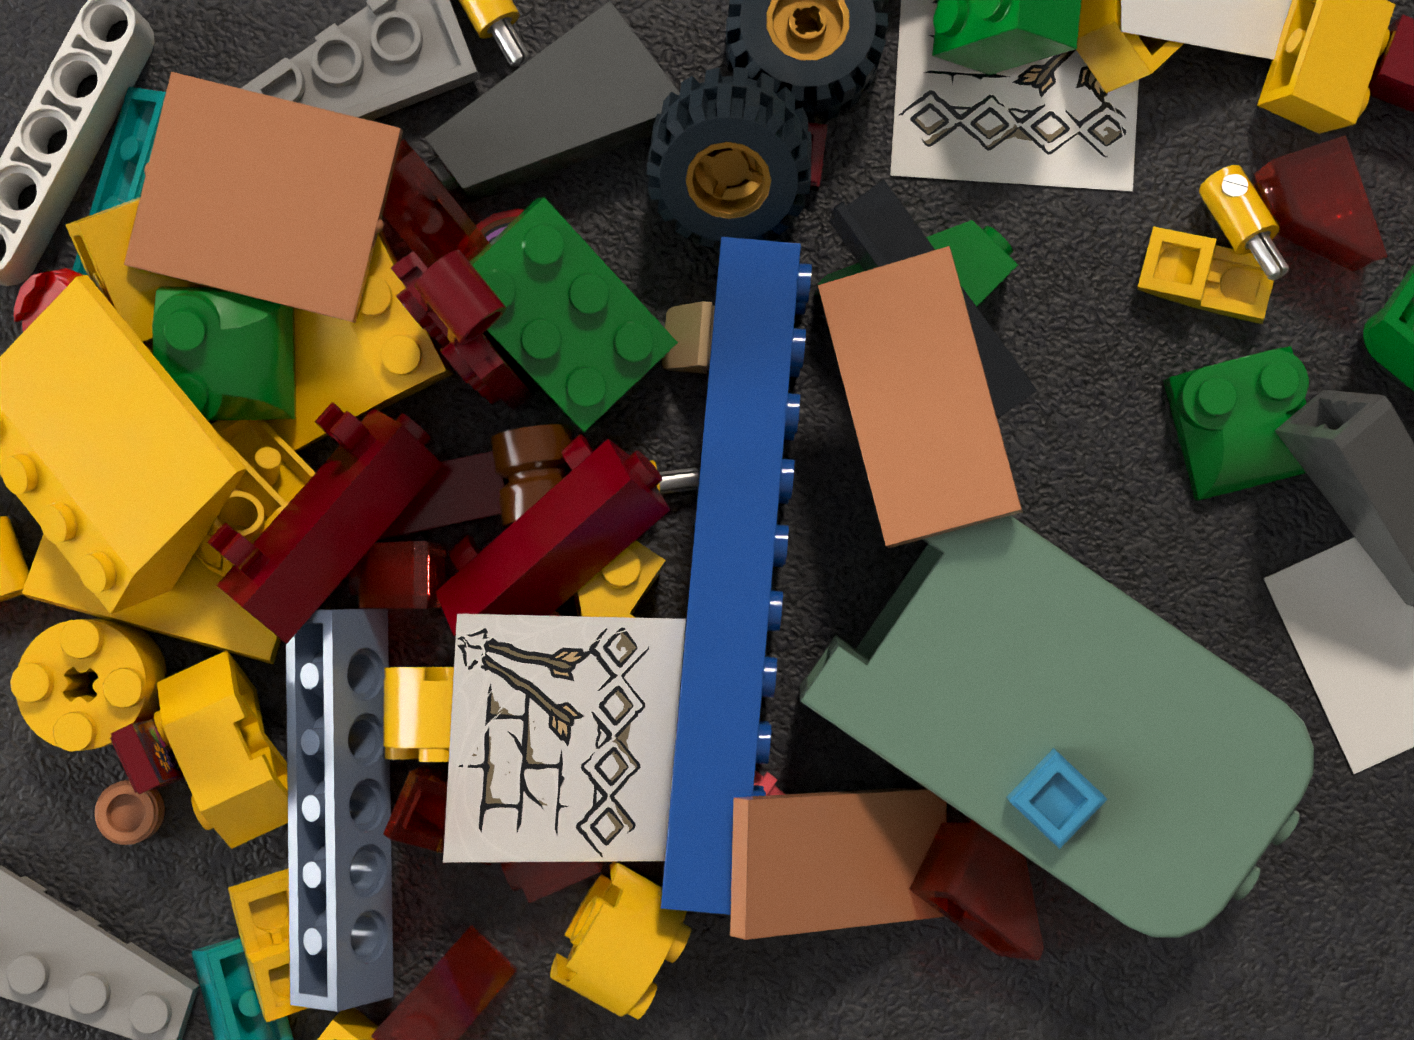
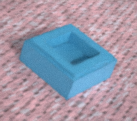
[1006,748,1107,849]

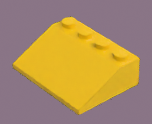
[201,231,454,452]
[0,275,247,614]

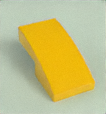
[1138,226,1274,324]
[228,868,307,1022]

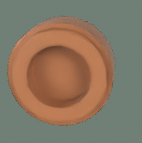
[95,779,165,845]

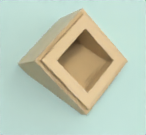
[662,301,715,374]

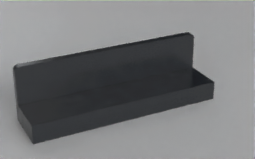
[829,179,1037,419]

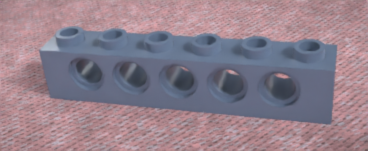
[286,609,393,1012]

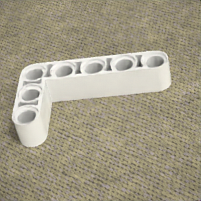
[0,0,155,286]

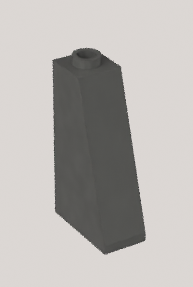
[425,1,680,202]
[1275,390,1414,607]

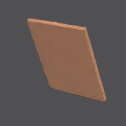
[124,72,403,323]

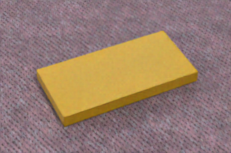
[22,524,281,664]

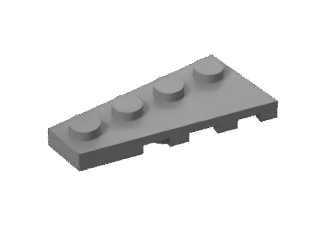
[240,0,480,121]
[0,865,200,1040]

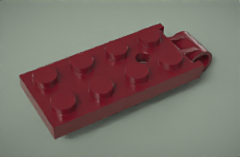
[391,250,533,410]

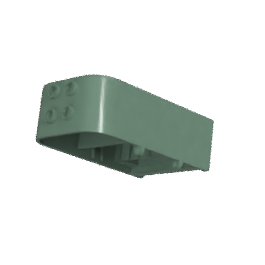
[800,515,1314,938]

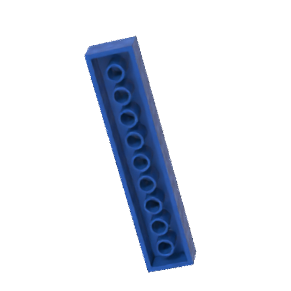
[661,237,812,915]

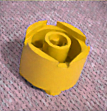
[10,619,167,752]
[383,667,454,762]
[550,861,691,1020]

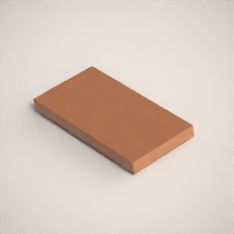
[818,246,1023,548]
[730,787,947,940]

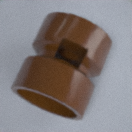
[491,424,575,528]

